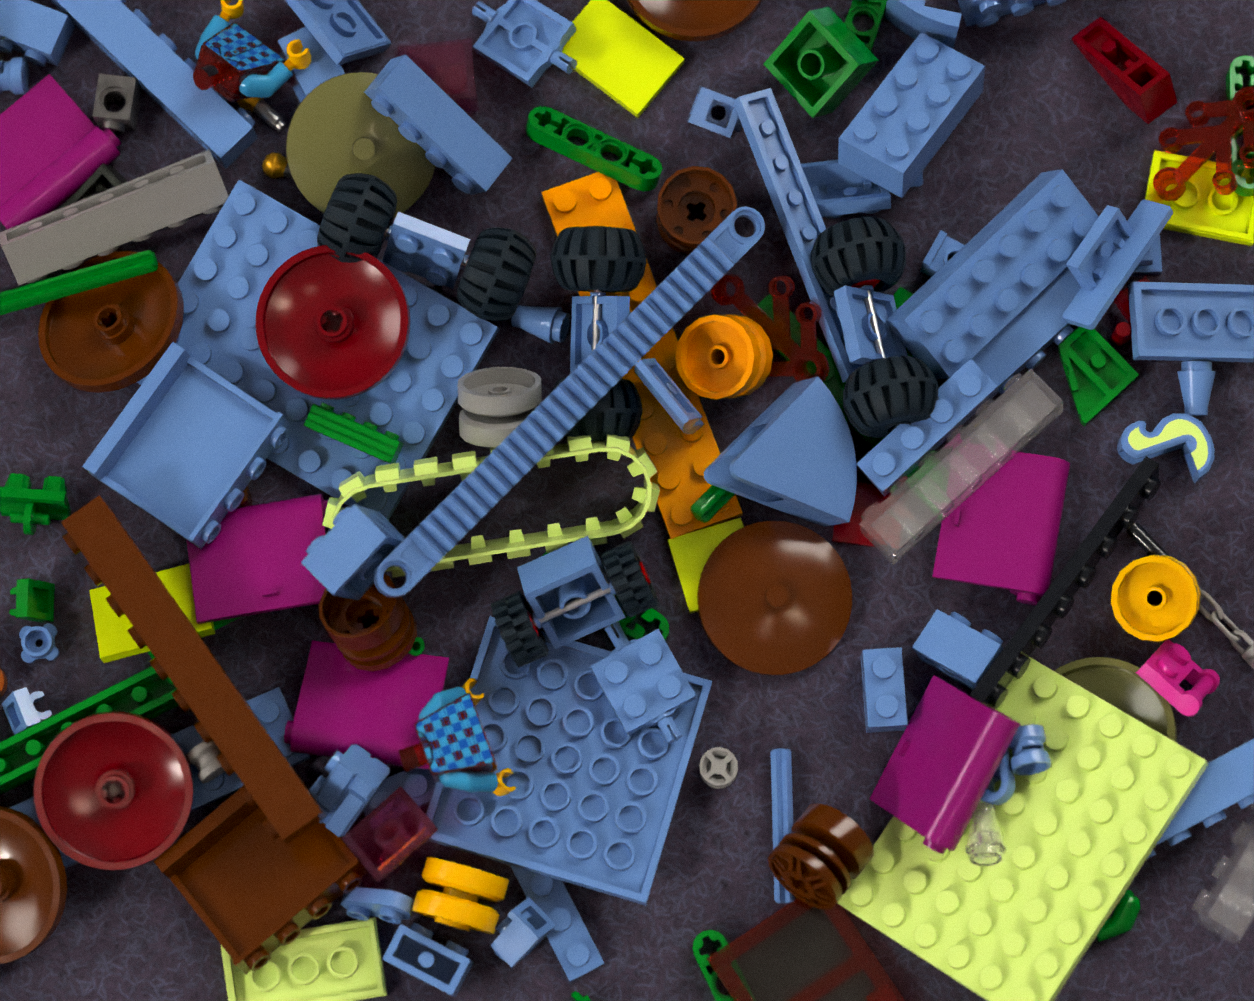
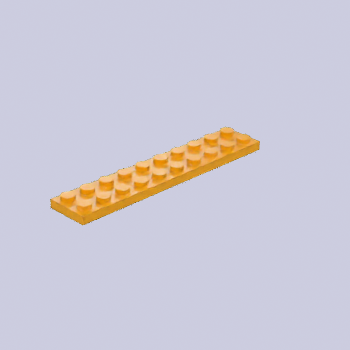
[541,172,743,539]

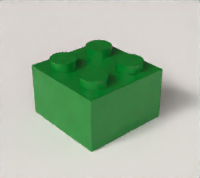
[763,7,879,118]

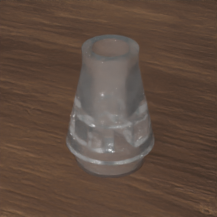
[965,803,1006,866]

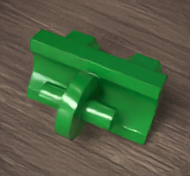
[0,473,71,535]

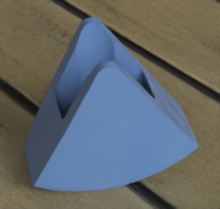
[704,376,857,527]

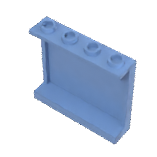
[82,342,291,549]

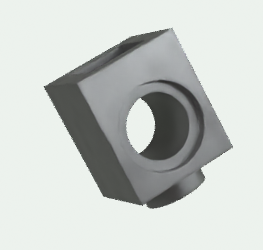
[92,74,142,135]

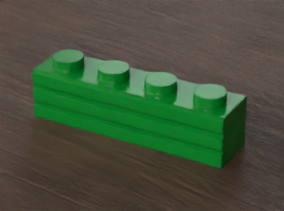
[304,402,404,464]

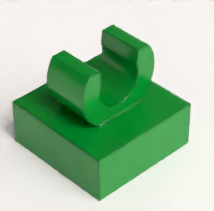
[9,578,55,623]

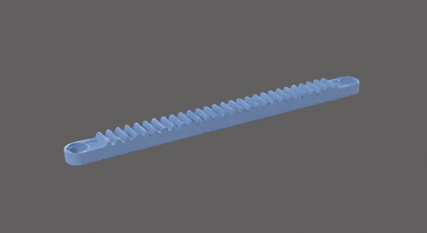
[374,206,765,598]

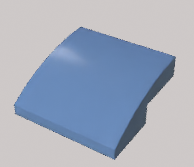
[884,0,962,49]
[634,358,704,435]

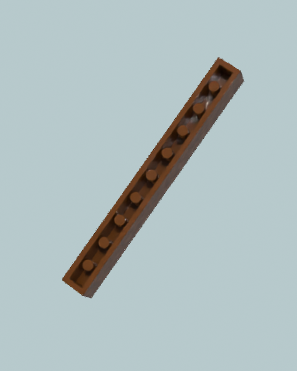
[61,495,326,844]

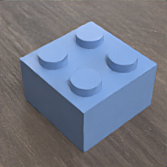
[301,504,405,601]

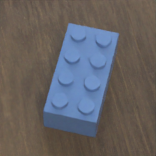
[838,32,985,198]

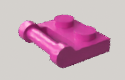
[1136,639,1220,716]

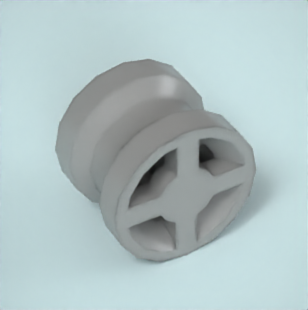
[186,740,225,783]
[699,747,738,789]

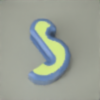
[1117,413,1215,483]

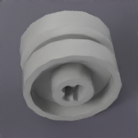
[457,367,542,448]

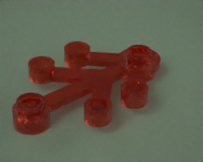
[1153,87,1254,201]
[711,274,829,382]

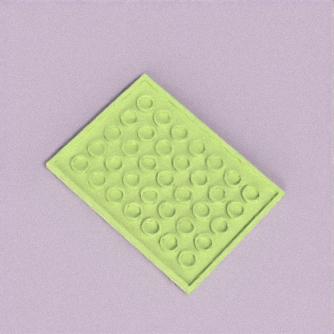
[837,657,1208,1001]

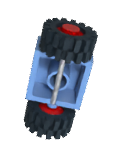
[491,536,659,667]

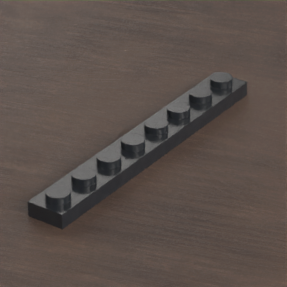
[970,456,1161,709]

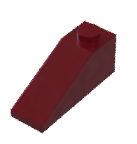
[1071,16,1178,124]

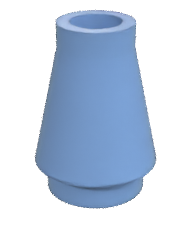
[511,304,570,344]
[1177,361,1216,416]

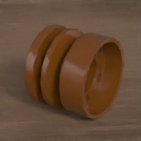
[656,166,737,256]
[319,573,417,671]
[768,803,874,910]

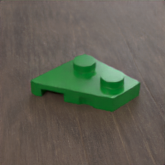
[1057,327,1139,427]

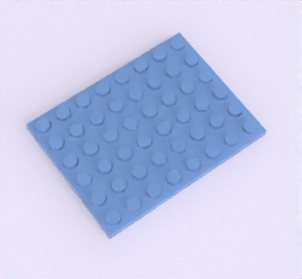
[137,179,500,520]

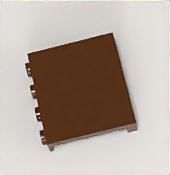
[153,790,368,974]

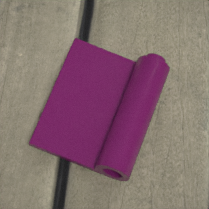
[0,74,122,229]
[932,443,1070,605]
[186,493,328,624]
[284,641,449,770]
[869,675,1020,854]

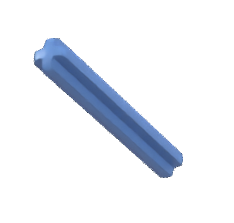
[770,748,795,904]

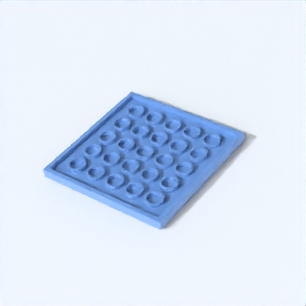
[419,616,712,906]

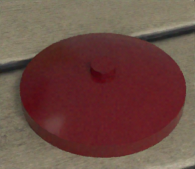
[255,245,411,400]
[34,711,194,870]

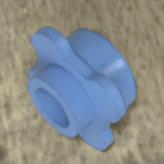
[19,623,59,664]

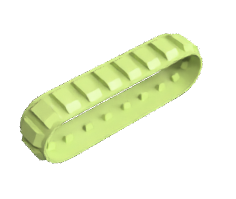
[323,434,660,577]

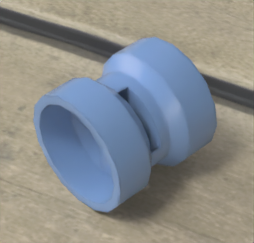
[0,57,29,94]
[1008,724,1051,776]

